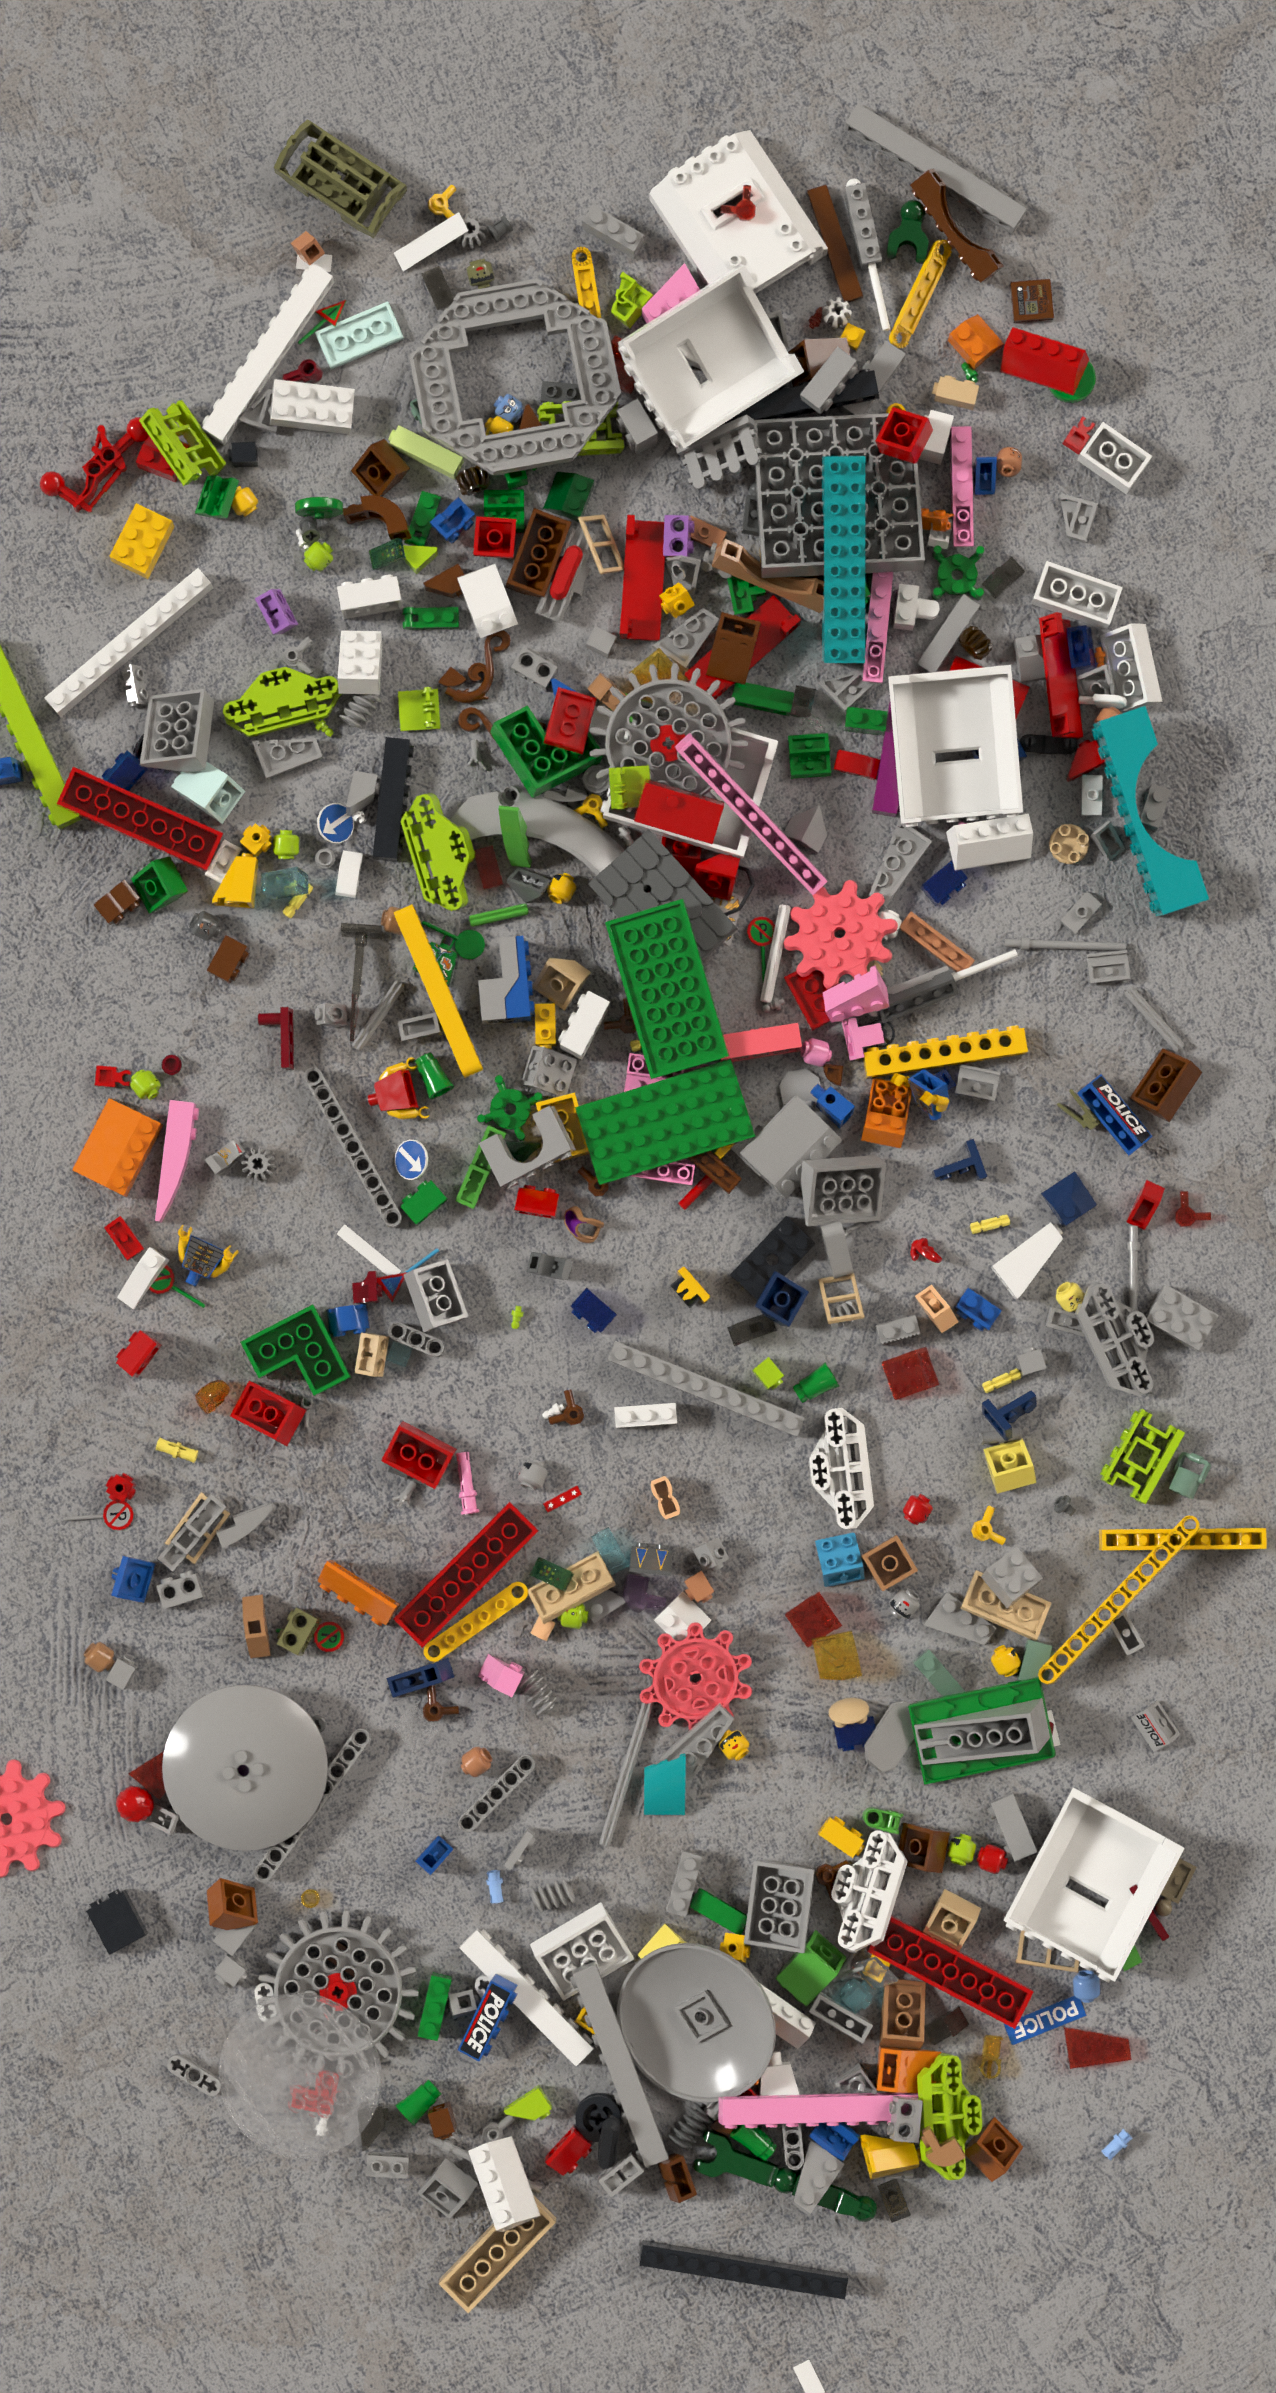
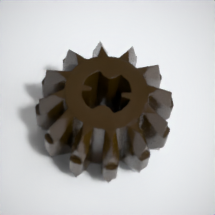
[456,466,491,496]
[959,626,993,660]

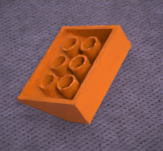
[72,1098,164,1198]
[317,1560,400,1626]

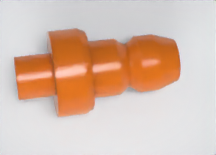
[1093,647,1106,668]

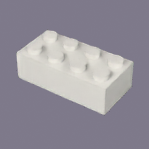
[270,379,355,434]
[1031,561,1123,630]

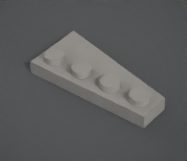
[869,819,932,908]
[660,1703,734,1788]

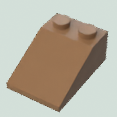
[879,1978,926,2050]

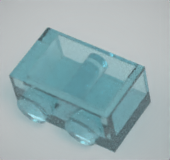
[261,867,308,900]

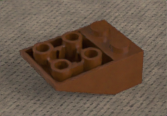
[706,612,761,685]

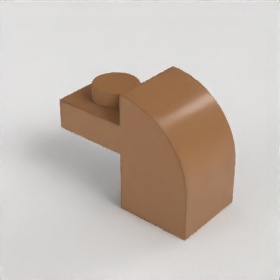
[587,673,627,711]
[921,2126,966,2167]

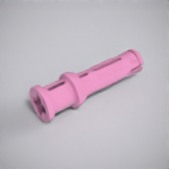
[456,1452,479,1515]

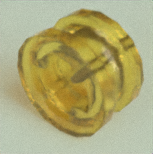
[301,1889,320,1908]

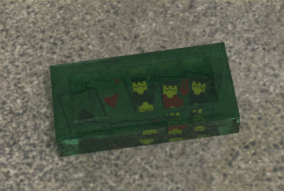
[369,538,406,570]
[530,1557,574,1592]

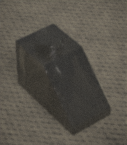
[727,1314,777,1346]
[358,2103,389,2151]

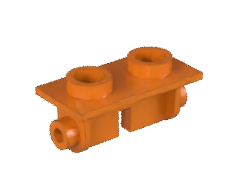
[921,508,954,532]

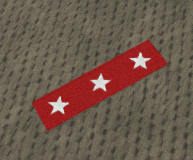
[543,1486,582,1512]

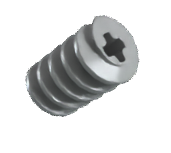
[339,694,382,729]
[518,1670,560,1716]
[530,1878,575,1912]

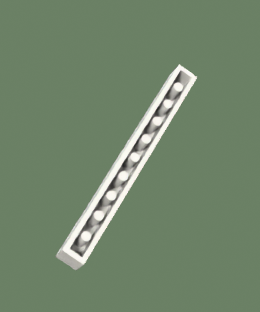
[202,264,334,446]
[44,568,213,717]

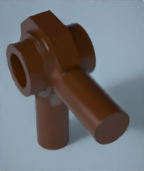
[604,998,637,1034]
[577,1166,609,1197]
[548,1389,584,1425]
[423,1686,459,1722]
[815,1860,849,1900]

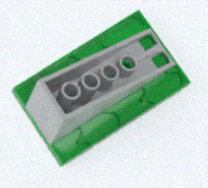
[908,1677,1056,1785]

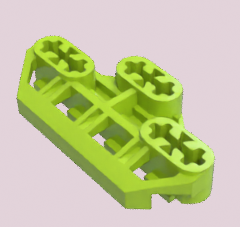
[223,667,342,738]
[401,793,475,911]
[917,2053,982,2180]

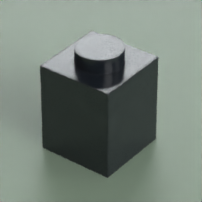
[228,441,258,468]

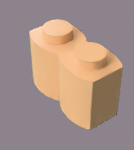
[651,1476,680,1519]

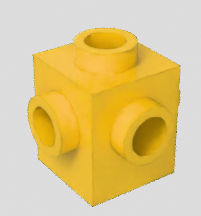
[659,582,695,618]
[240,823,273,857]
[720,1933,751,1963]

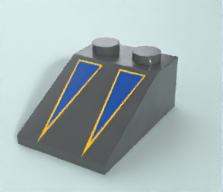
[629,1542,672,1576]

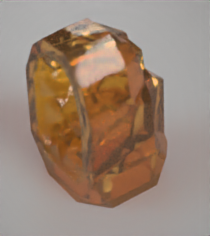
[195,1380,230,1414]

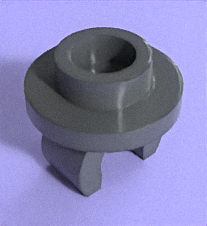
[1054,1495,1076,1516]

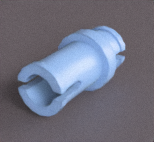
[486,1870,504,1903]
[1101,2129,1133,2161]

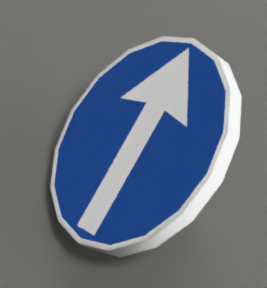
[317,803,354,843]
[394,1140,428,1180]

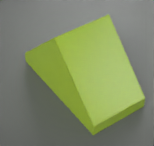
[397,545,438,574]

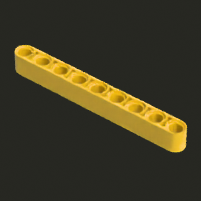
[394,904,483,1078]

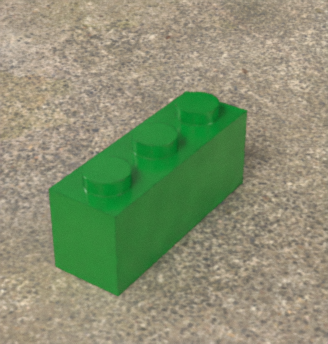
[417,1972,452,2041]

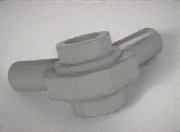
[282,636,313,676]
[481,2115,515,2143]

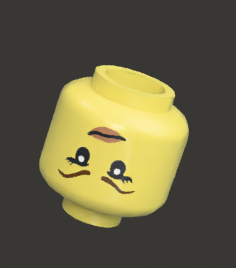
[1056,1282,1085,1312]

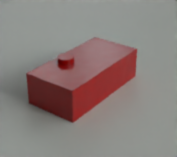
[634,779,724,844]

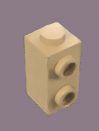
[932,376,979,410]

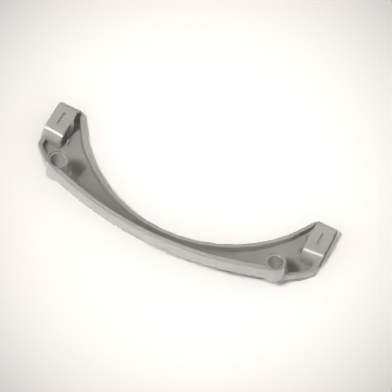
[450,784,651,893]

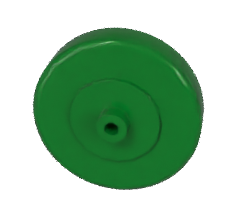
[1049,362,1096,403]
[295,497,343,519]

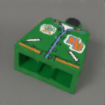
[413,935,458,987]

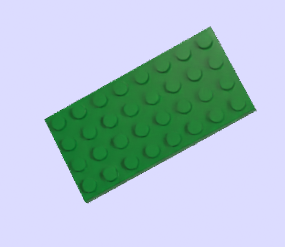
[605,899,729,1079]
[575,1059,755,1186]

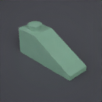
[912,1649,965,1697]

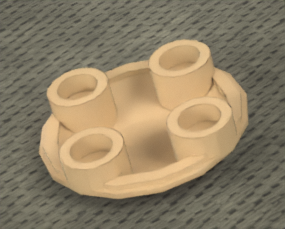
[1049,824,1089,864]
[829,1698,869,1728]

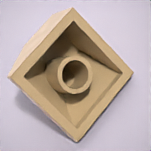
[533,958,591,1011]

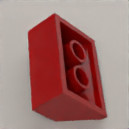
[381,1421,457,1489]

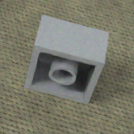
[615,398,658,455]
[981,1546,1043,1608]

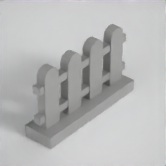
[676,415,762,490]

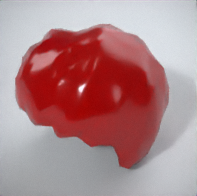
[116,1786,154,1823]

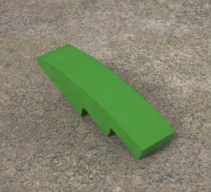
[498,805,532,868]
[455,1125,507,1209]

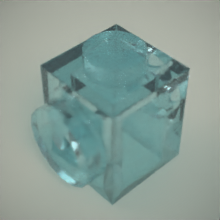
[840,1978,873,2014]

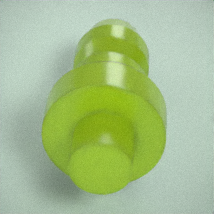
[313,719,334,737]
[511,1305,524,1329]

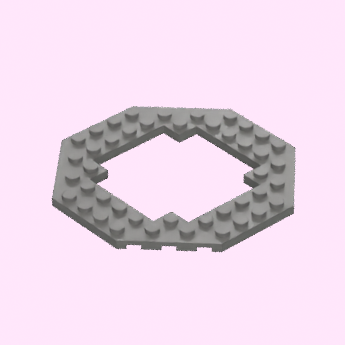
[409,279,621,475]

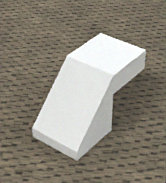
[335,850,363,898]

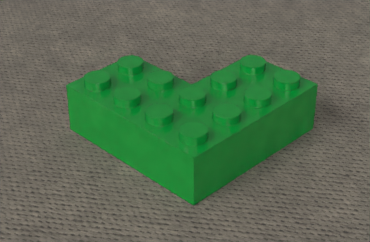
[490,705,603,798]
[240,1304,352,1396]

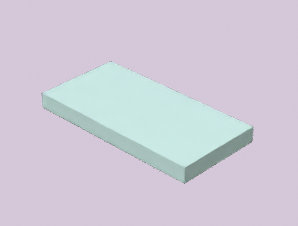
[315,302,404,370]

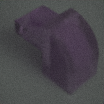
[623,1574,666,1613]

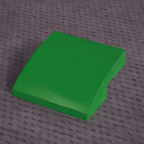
[195,475,239,518]
[484,489,525,533]
[788,733,831,779]

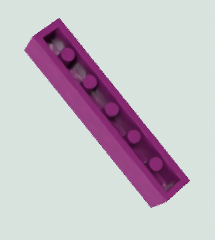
[872,702,900,817]

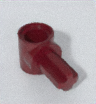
[282,359,323,383]

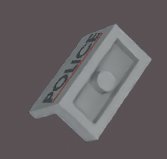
[1131,1700,1180,1752]

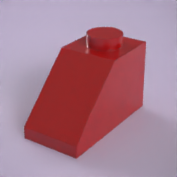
[1066,740,1105,782]
[1126,1180,1165,1231]

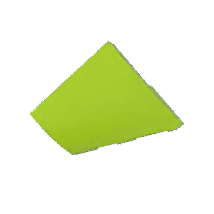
[611,272,654,328]

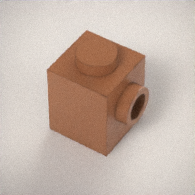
[291,231,325,266]
[684,1571,714,1603]

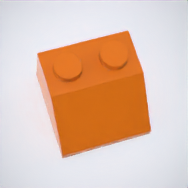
[948,314,1004,370]

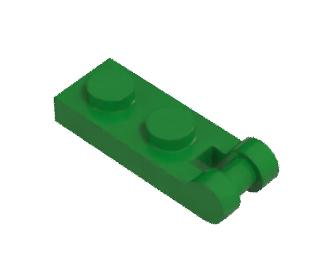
[404,491,441,546]
[402,607,459,630]

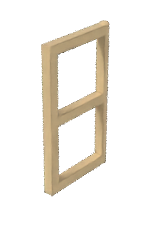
[578,515,624,575]
[818,1273,864,1324]
[165,1492,230,1564]
[1016,1930,1079,1973]

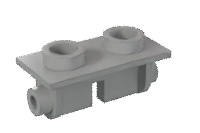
[122,664,148,708]

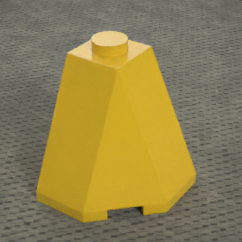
[212,853,258,909]
[860,2134,921,2180]

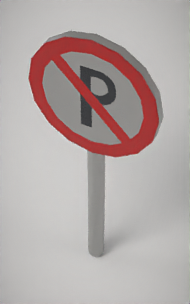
[64,1501,134,1530]

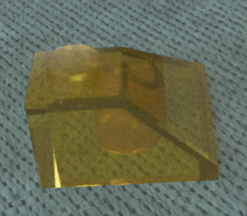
[812,1630,862,1680]

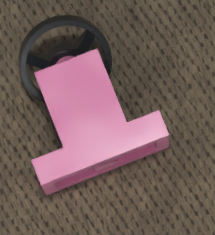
[842,1017,895,1060]

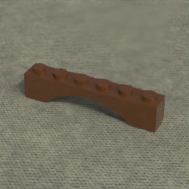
[910,168,1004,283]

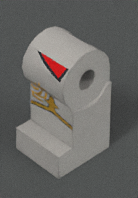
[205,1139,246,1176]

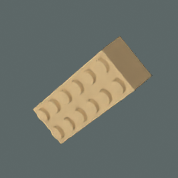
[439,2195,556,2313]

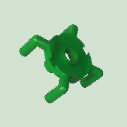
[932,545,984,601]
[477,1075,543,1142]

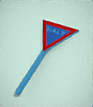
[377,1248,439,1303]

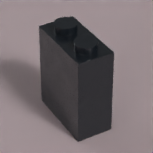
[86,1889,148,1955]

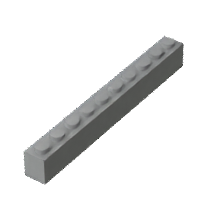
[844,103,1027,234]
[608,1341,805,1437]
[570,1961,669,2168]

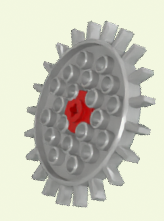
[590,663,748,813]
[258,1909,419,2073]

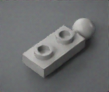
[1045,1307,1102,1337]

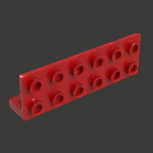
[620,515,665,641]
[685,596,801,700]
[1039,612,1083,739]

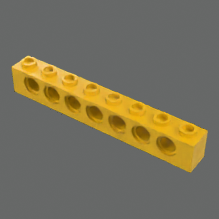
[863,1025,1028,1079]
[1099,1528,1267,1550]

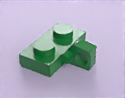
[727,575,766,616]

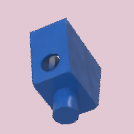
[0,757,24,786]
[810,1084,855,1129]

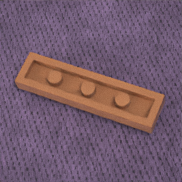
[900,911,975,972]

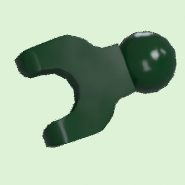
[886,200,929,264]

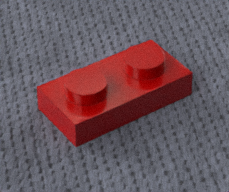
[104,1216,144,1261]

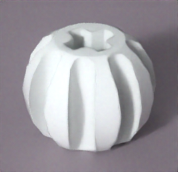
[822,297,852,328]

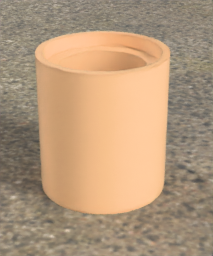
[530,1616,556,1641]

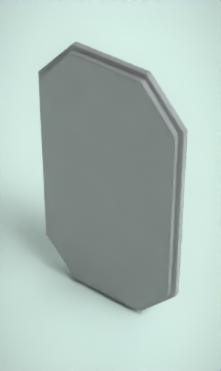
[779,1068,829,1126]
[865,1700,915,1773]

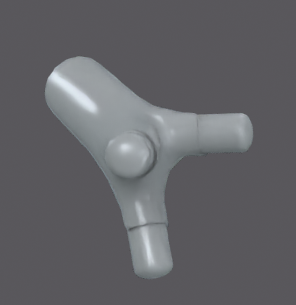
[468,740,488,771]
[392,1481,418,1508]

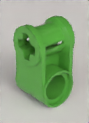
[862,1807,904,1834]

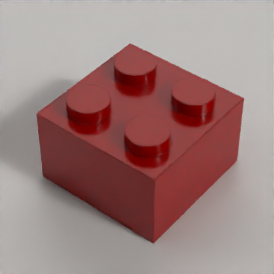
[875,407,933,464]

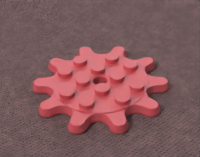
[783,880,898,989]
[639,1622,752,1730]
[0,1759,66,1878]

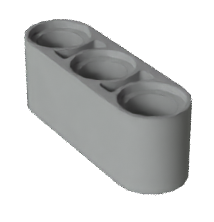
[821,1221,854,1279]
[388,1322,445,1357]
[782,2123,804,2170]

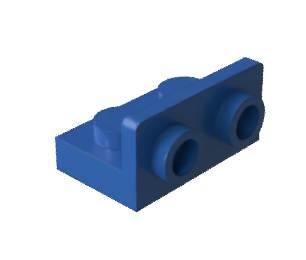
[954,1288,1002,1332]

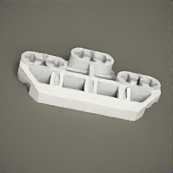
[809,1408,874,1529]
[831,1830,908,1953]

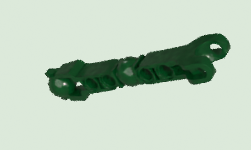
[692,2129,877,2222]

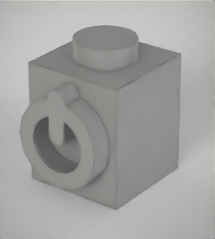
[315,1003,347,1027]
[214,1953,248,1989]

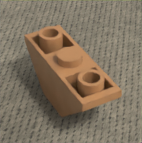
[242,1594,271,1658]

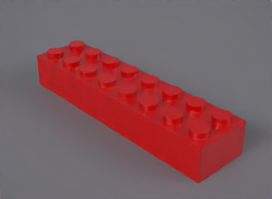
[57,767,223,871]
[394,1502,539,1648]
[866,1915,1034,2029]

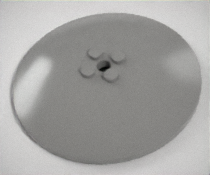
[162,1685,328,1851]
[617,1943,776,2102]

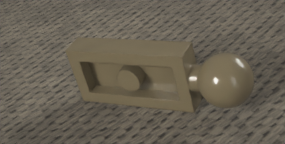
[1156,1858,1197,1916]

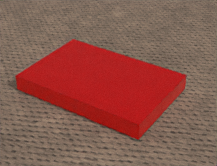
[543,687,597,754]
[784,970,831,1031]

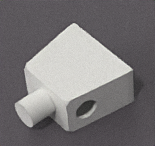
[760,2051,799,2096]

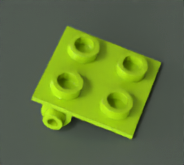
[398,687,441,731]
[609,765,650,809]

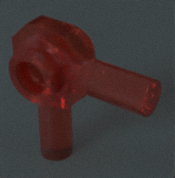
[720,185,756,221]
[1175,1191,1211,1227]

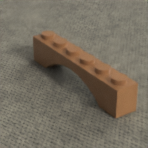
[712,539,824,613]

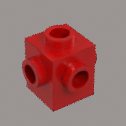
[106,1473,137,1503]

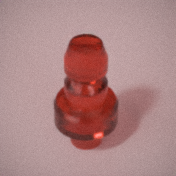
[809,307,823,329]

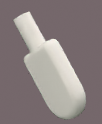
[1079,694,1127,709]

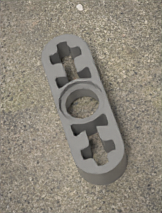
[167,2054,222,2096]

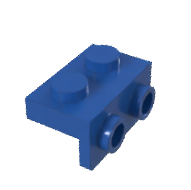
[809,2122,860,2161]

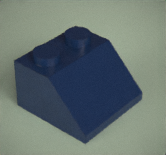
[755,1271,809,1327]

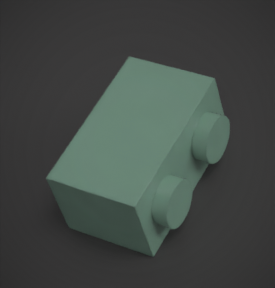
[1017,1639,1055,1686]

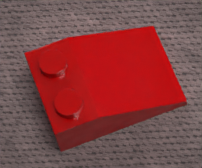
[230,1380,306,1446]

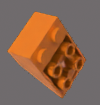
[861,1078,912,1148]
[875,2046,941,2093]

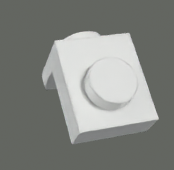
[928,519,953,549]

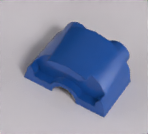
[430,497,475,544]
[326,1304,370,1337]

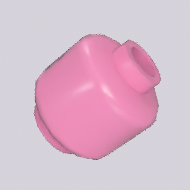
[800,1038,832,1067]

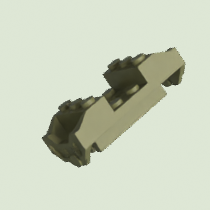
[274,119,407,239]

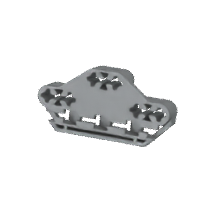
[1075,1282,1154,1396]

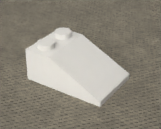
[457,564,518,638]

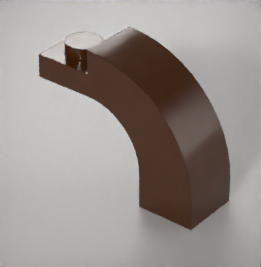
[343,495,411,543]

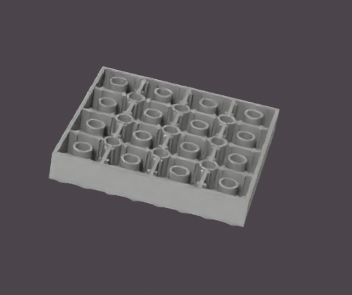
[753,412,925,578]

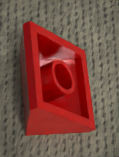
[473,516,516,559]

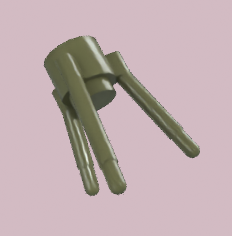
[1057,1089,1100,1130]

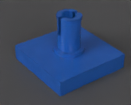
[111,1556,156,1603]

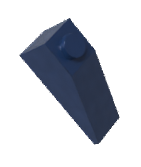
[386,1658,455,1697]

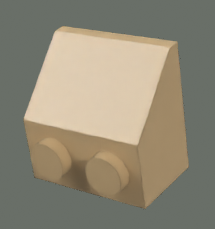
[923,1889,981,1951]

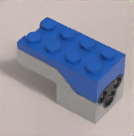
[478,936,535,1025]

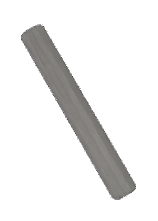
[352,981,404,1051]
[1124,987,1184,1052]

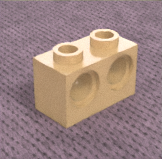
[355,1333,389,1377]

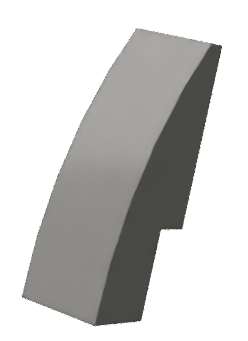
[397,1009,463,1041]
[216,1502,273,1548]

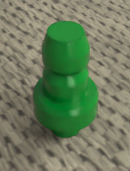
[961,362,978,383]

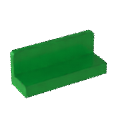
[732,683,794,717]

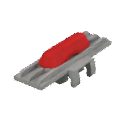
[535,525,598,623]

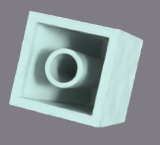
[171,762,246,824]

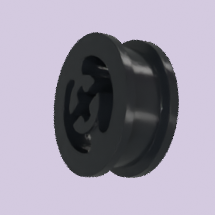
[575,2093,621,2142]

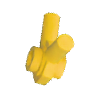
[428,185,456,219]
[573,794,608,829]
[971,1506,1006,1545]

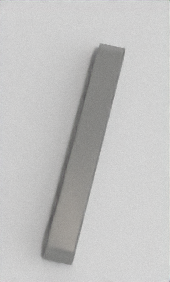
[304,1067,403,1228]
[254,1728,371,1882]

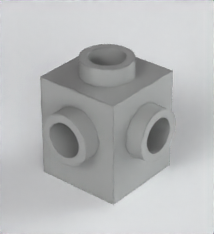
[693,1537,729,1572]

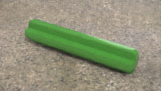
[469,903,528,927]

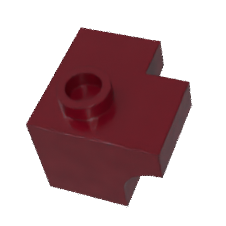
[352,1271,383,1304]

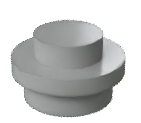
[315,849,335,869]

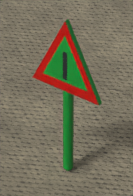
[298,300,346,345]

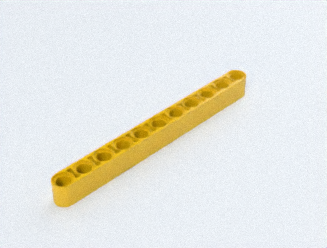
[1038,1515,1200,1685]

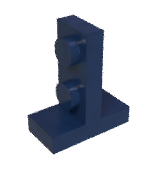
[932,1139,987,1181]
[982,1390,1037,1442]

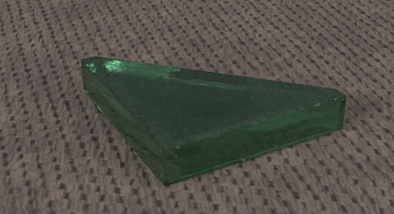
[505,1141,541,1163]

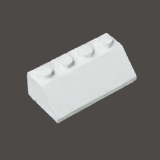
[1100,624,1162,713]
[946,814,1033,871]
[468,2136,540,2232]

